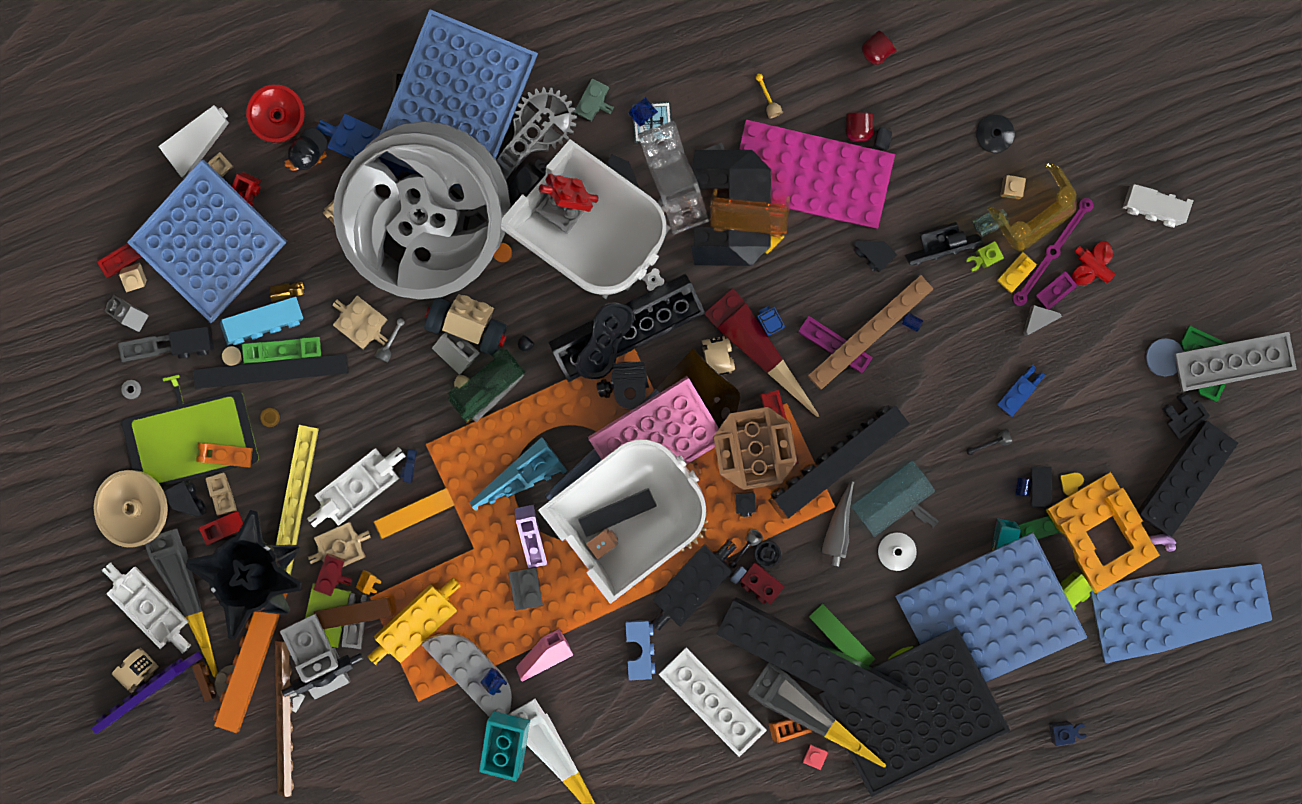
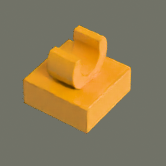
[356,570,381,595]

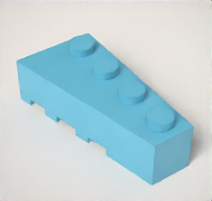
[220,297,303,346]

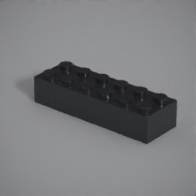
[1137,421,1239,537]

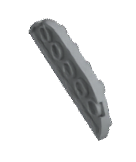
[421,633,512,717]

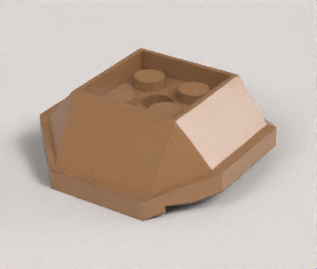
[713,407,797,490]

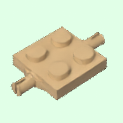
[332,296,388,350]
[308,522,371,567]

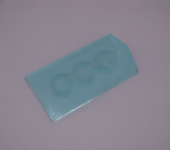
[851,461,935,537]

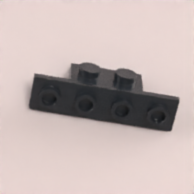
[905,222,983,265]

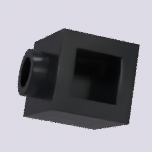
[734,492,756,517]

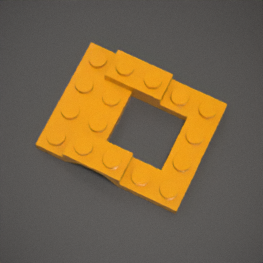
[1046,472,1160,594]

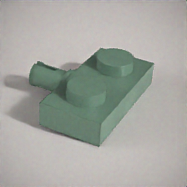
[574,79,614,122]

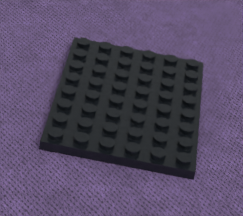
[819,626,1010,797]

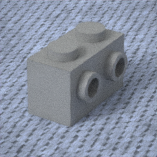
[432,332,480,375]

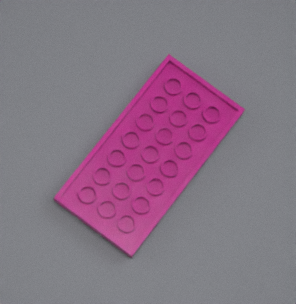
[739,120,895,229]

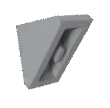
[1023,305,1062,335]

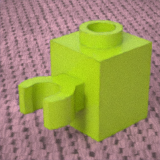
[966,241,1004,271]

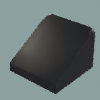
[874,127,892,151]

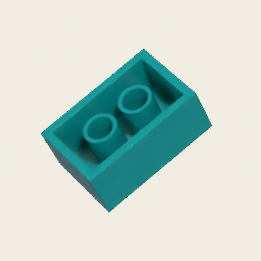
[479,711,530,781]

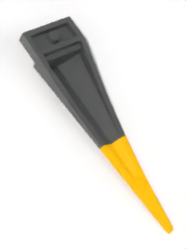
[145,529,218,677]
[748,662,886,767]

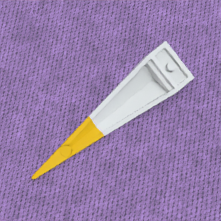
[508,699,595,804]

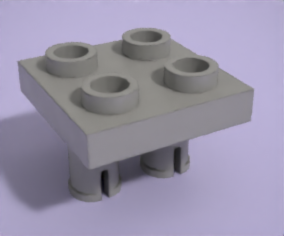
[536,194,585,234]

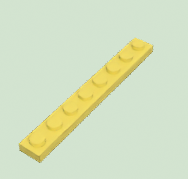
[276,425,319,575]

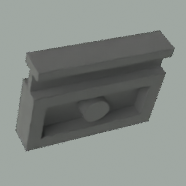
[509,567,543,611]

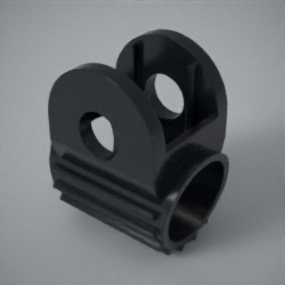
[611,362,649,409]

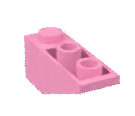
[516,628,573,682]

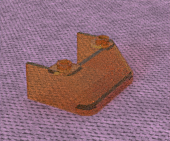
[710,189,790,237]

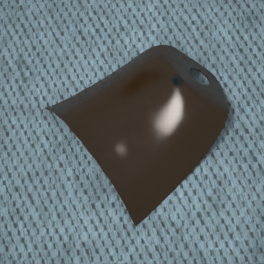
[656,348,740,428]

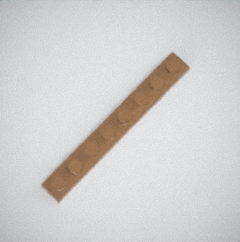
[808,275,933,390]
[275,640,294,797]

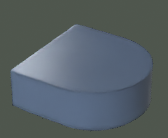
[730,565,747,585]

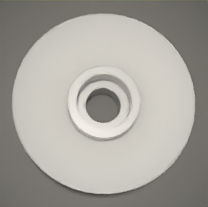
[878,532,916,571]

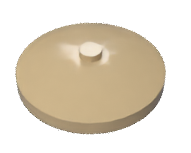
[94,470,168,547]

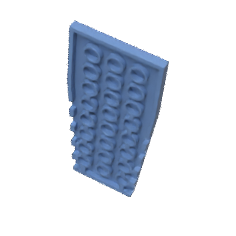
[1090,563,1272,663]

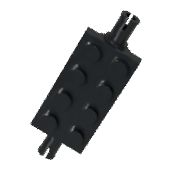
[651,539,737,631]

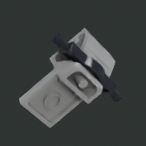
[280,614,364,699]

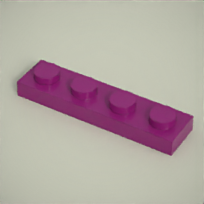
[797,316,873,374]

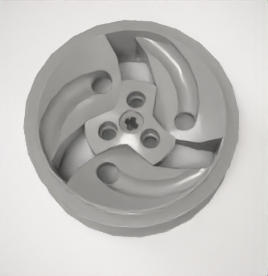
[333,121,510,299]

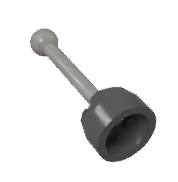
[374,318,404,363]

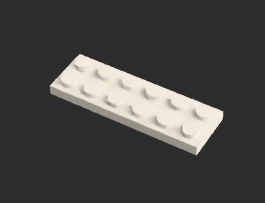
[659,647,767,757]

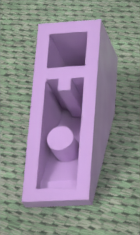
[515,505,547,569]

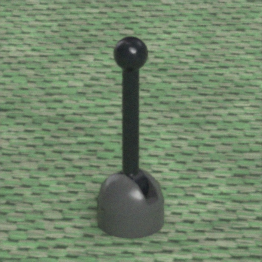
[966,429,1013,455]
[729,529,763,568]

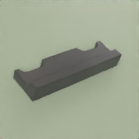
[908,501,939,528]

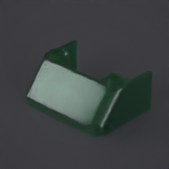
[448,349,528,423]

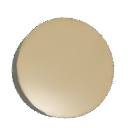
[222,346,242,366]

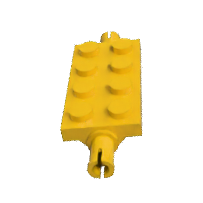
[367,577,461,665]

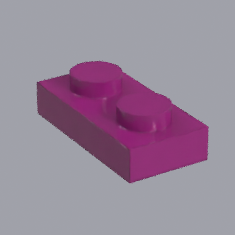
[1035,271,1078,310]

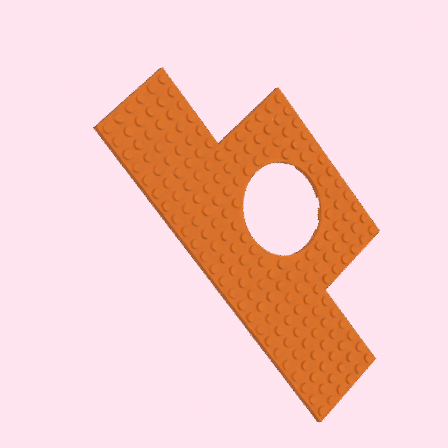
[370,349,835,702]

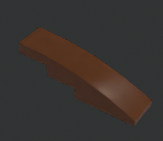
[314,597,393,629]

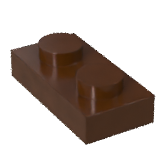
[192,661,217,702]

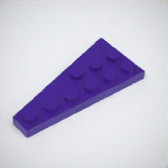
[91,651,203,734]

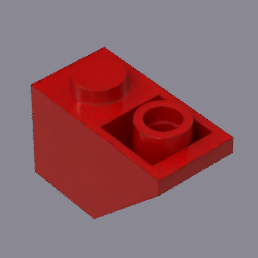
[199,511,243,545]

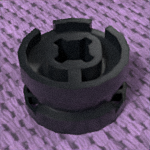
[754,540,781,568]

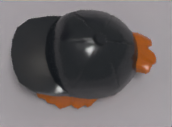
[284,128,327,171]

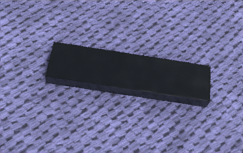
[578,488,657,537]

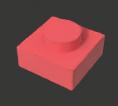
[803,744,828,770]

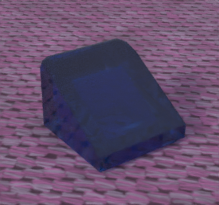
[628,97,658,127]

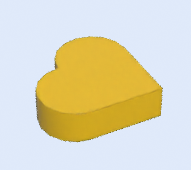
[1059,473,1084,496]

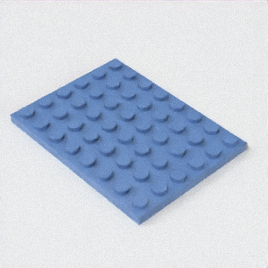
[379,9,538,190]
[895,532,1087,682]

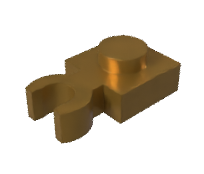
[270,281,304,302]

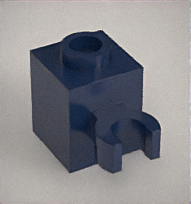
[1049,721,1087,746]

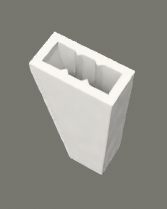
[158,105,229,179]

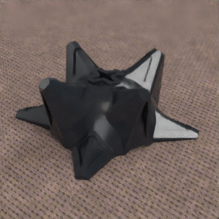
[186,510,302,640]

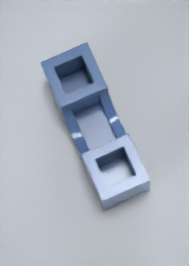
[626,620,655,680]

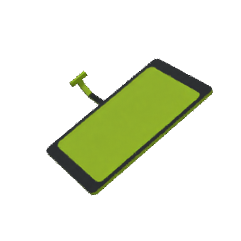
[122,375,259,487]

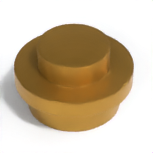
[260,408,280,427]

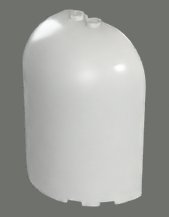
[501,139,666,295]
[538,440,706,604]

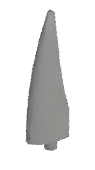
[821,481,854,567]

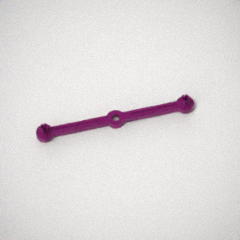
[1012,198,1094,306]

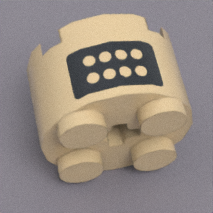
[702,336,735,376]
[112,648,159,694]

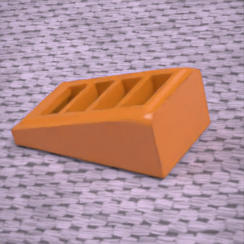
[769,718,813,743]

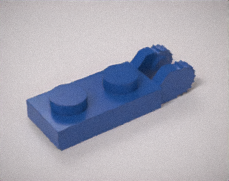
[997,365,1045,417]

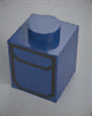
[757,306,785,336]

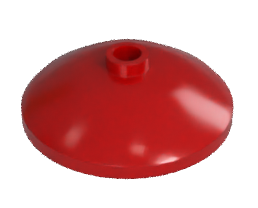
[246,85,305,143]

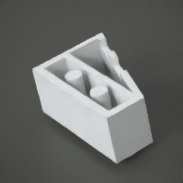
[1123,184,1194,228]

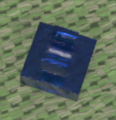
[480,668,507,696]

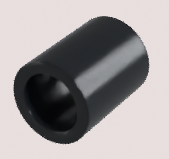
[946,231,967,248]

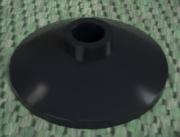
[976,115,1015,153]

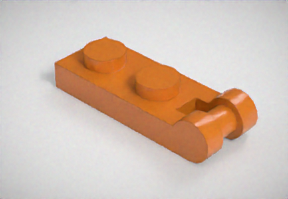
[196,443,253,467]

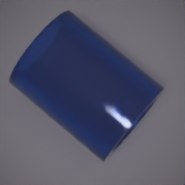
[902,312,923,332]
[1016,478,1031,497]

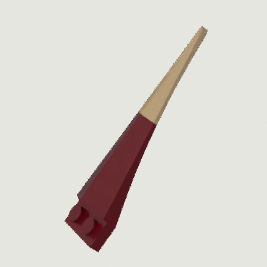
[705,288,819,417]

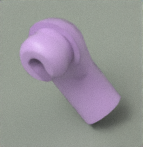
[1149,534,1176,551]

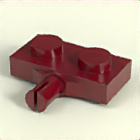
[313,553,352,596]

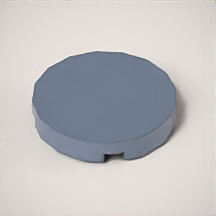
[1145,338,1184,377]

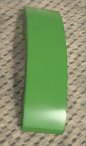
[242,337,321,363]
[809,603,875,666]

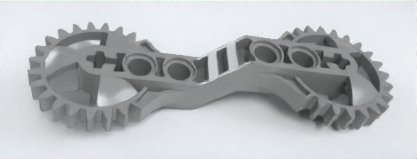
[440,87,577,233]

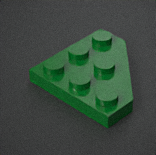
[1180,326,1228,402]

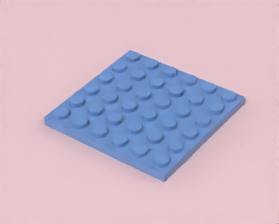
[127,159,288,323]

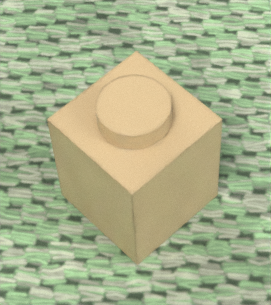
[1000,175,1026,200]
[119,263,147,292]

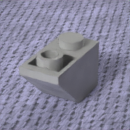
[104,295,149,332]

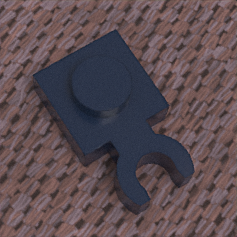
[400,449,417,483]

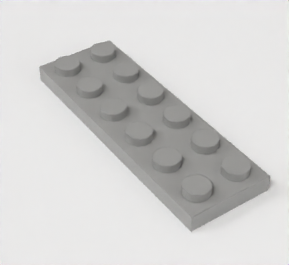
[1174,332,1297,392]

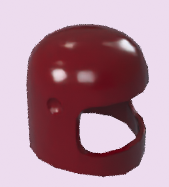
[862,30,897,65]
[846,113,874,142]

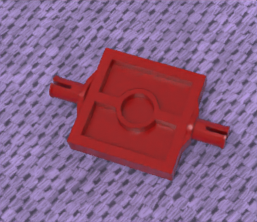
[539,174,599,212]

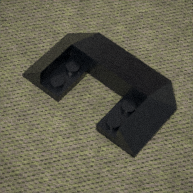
[691,150,771,266]

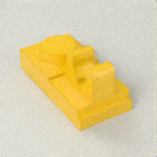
[997,252,1037,293]

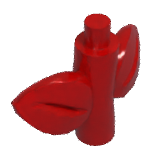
[1071,241,1116,285]

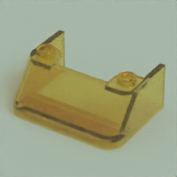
[987,163,1077,251]

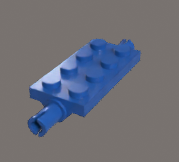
[317,114,419,179]

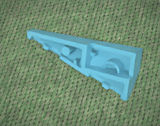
[469,437,567,510]

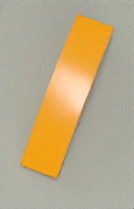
[374,488,454,539]

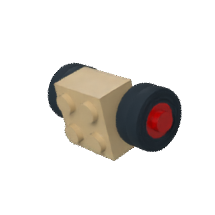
[424,294,507,356]

